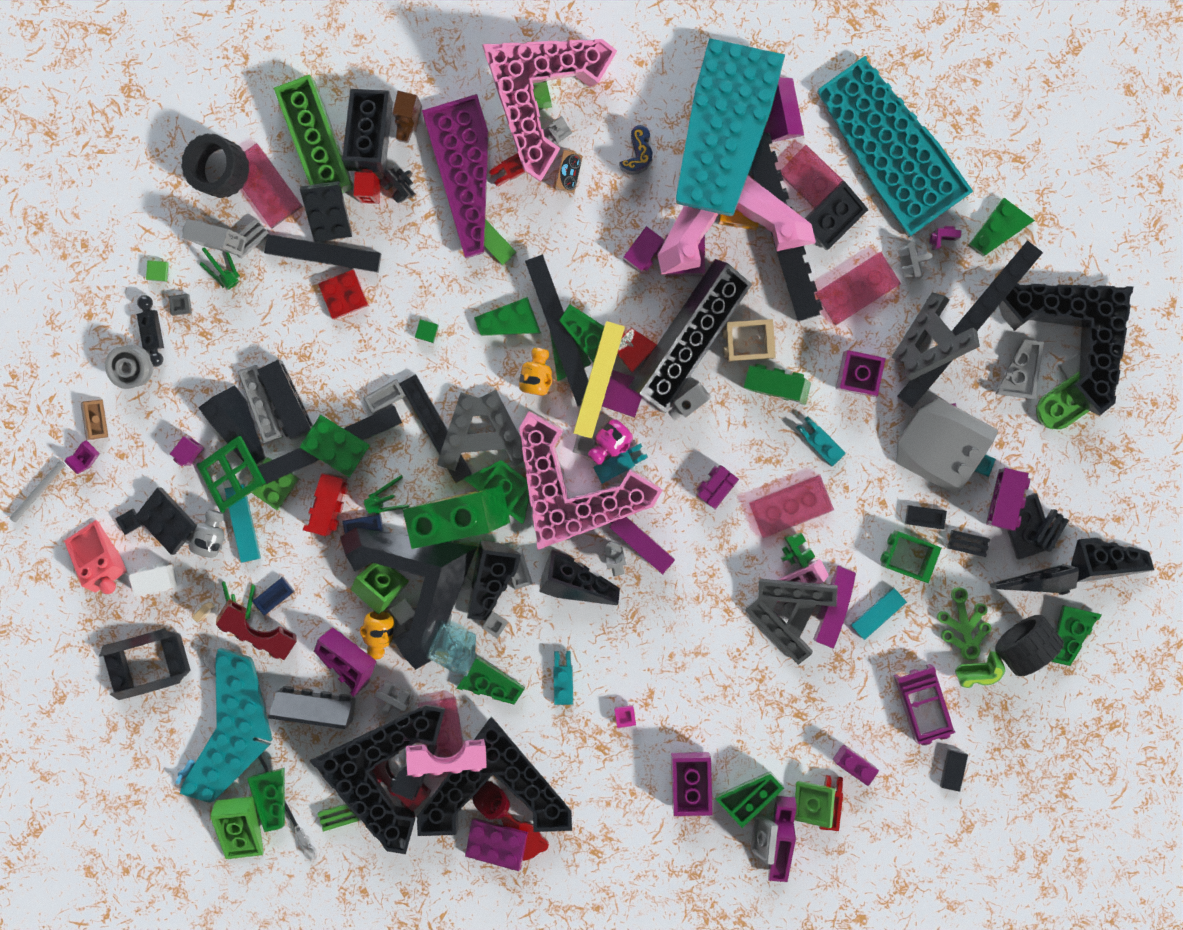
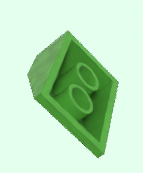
[210,796,264,859]

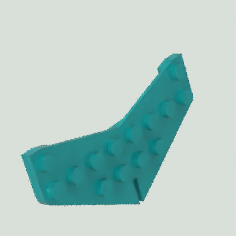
[180,648,273,803]

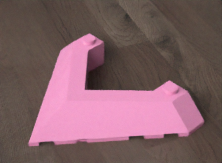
[482,39,617,182]
[658,176,816,275]
[519,411,663,550]

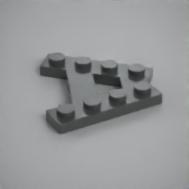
[892,292,980,380]
[437,390,524,471]
[745,578,838,665]

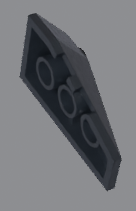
[1071,538,1155,582]
[467,540,521,621]
[539,550,620,606]
[990,564,1079,595]

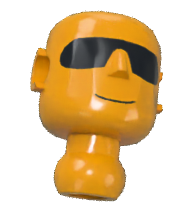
[519,348,552,396]
[360,611,394,660]

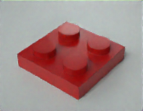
[318,269,369,320]

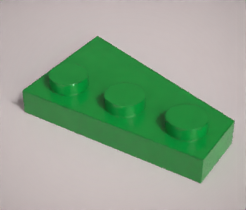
[968,198,1035,256]
[474,297,541,336]
[456,656,525,705]

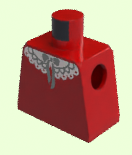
[617,328,657,373]

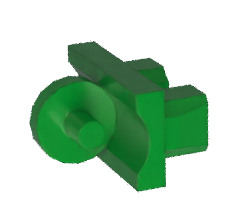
[781,532,815,568]

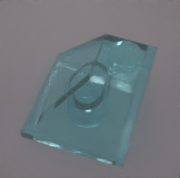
[426,622,476,676]

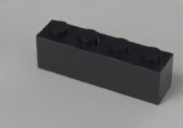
[257,360,313,440]

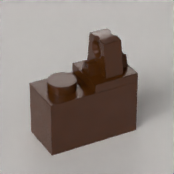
[392,91,422,143]

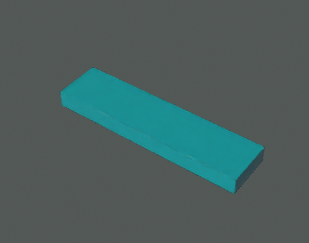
[224,484,261,563]

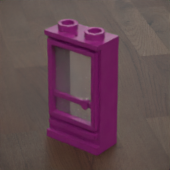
[893,664,955,745]

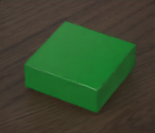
[415,319,439,343]

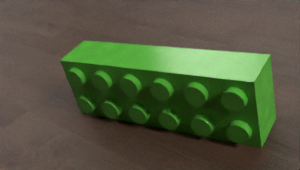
[274,74,354,194]

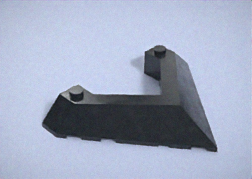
[999,283,1134,416]
[340,527,477,670]
[310,705,445,854]
[417,716,572,836]

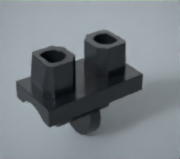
[380,168,416,203]

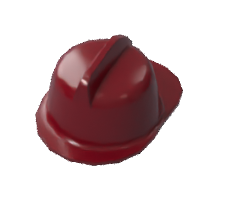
[473,781,510,820]

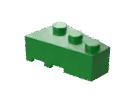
[744,364,811,405]
[715,771,784,828]

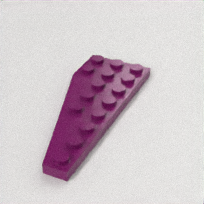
[422,94,489,259]

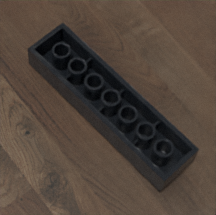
[628,259,752,413]

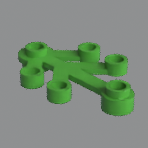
[937,587,991,661]

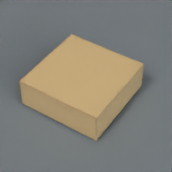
[192,602,215,622]

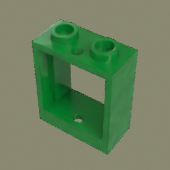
[880,530,942,584]

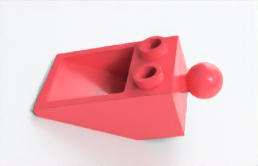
[64,520,127,594]

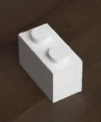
[129,562,178,597]

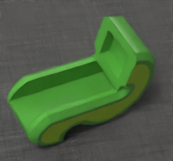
[955,651,1006,688]

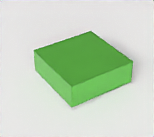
[146,260,169,282]

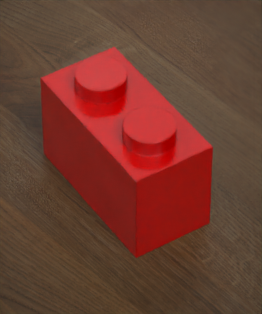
[354,169,381,204]

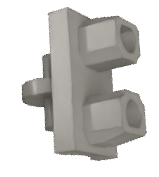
[543,116,572,145]
[604,542,626,576]

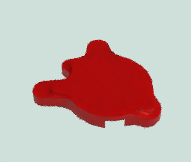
[502,813,549,861]

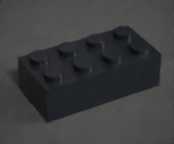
[342,89,393,173]

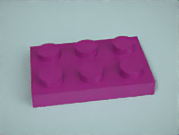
[465,818,528,871]

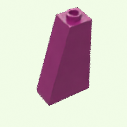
[609,517,675,575]

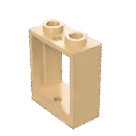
[722,319,776,362]

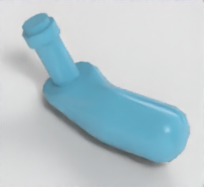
[176,760,195,784]

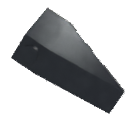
[198,385,266,465]

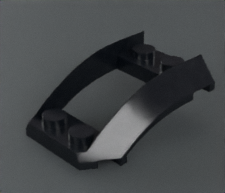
[99,628,191,700]

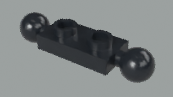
[136,295,164,367]

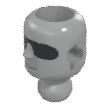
[187,509,225,558]

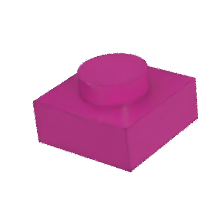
[614,705,636,728]

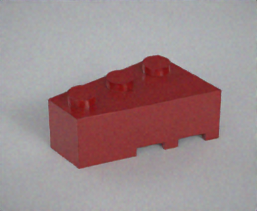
[303,473,349,536]

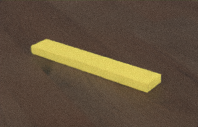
[573,321,625,439]

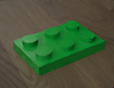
[300,414,371,478]

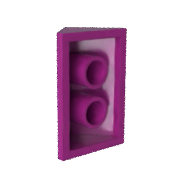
[764,77,804,142]

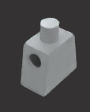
[668,382,711,421]

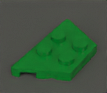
[464,460,529,524]

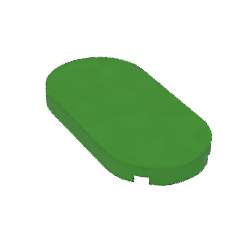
[1036,371,1089,429]

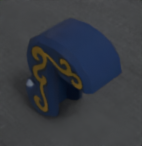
[619,125,653,175]

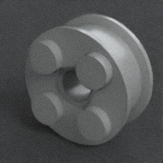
[105,345,153,389]

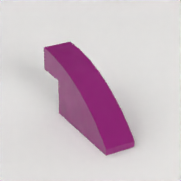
[813,566,856,649]
[768,796,797,882]

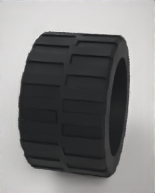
[181,133,250,198]
[995,615,1064,676]

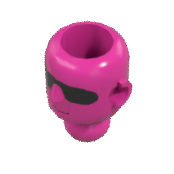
[588,419,633,465]

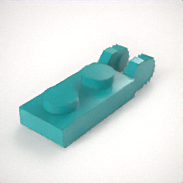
[796,416,846,467]
[593,443,648,484]
[553,651,573,705]

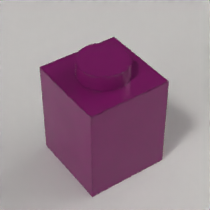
[170,436,205,466]

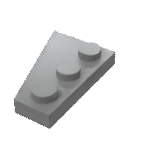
[995,339,1044,400]

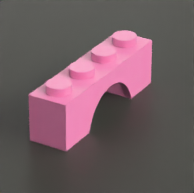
[406,739,486,777]

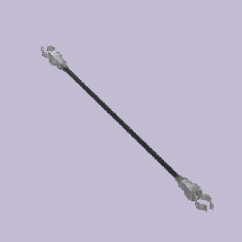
[197,642,317,862]

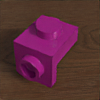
[930,226,962,250]
[64,440,100,474]

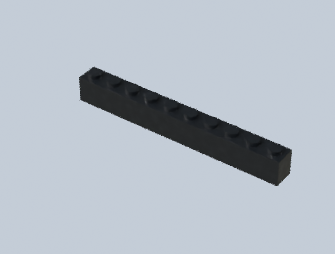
[751,130,823,322]
[897,240,1043,408]

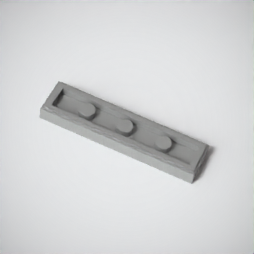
[238,365,283,443]

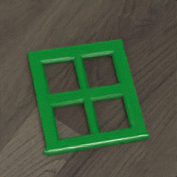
[196,436,266,513]

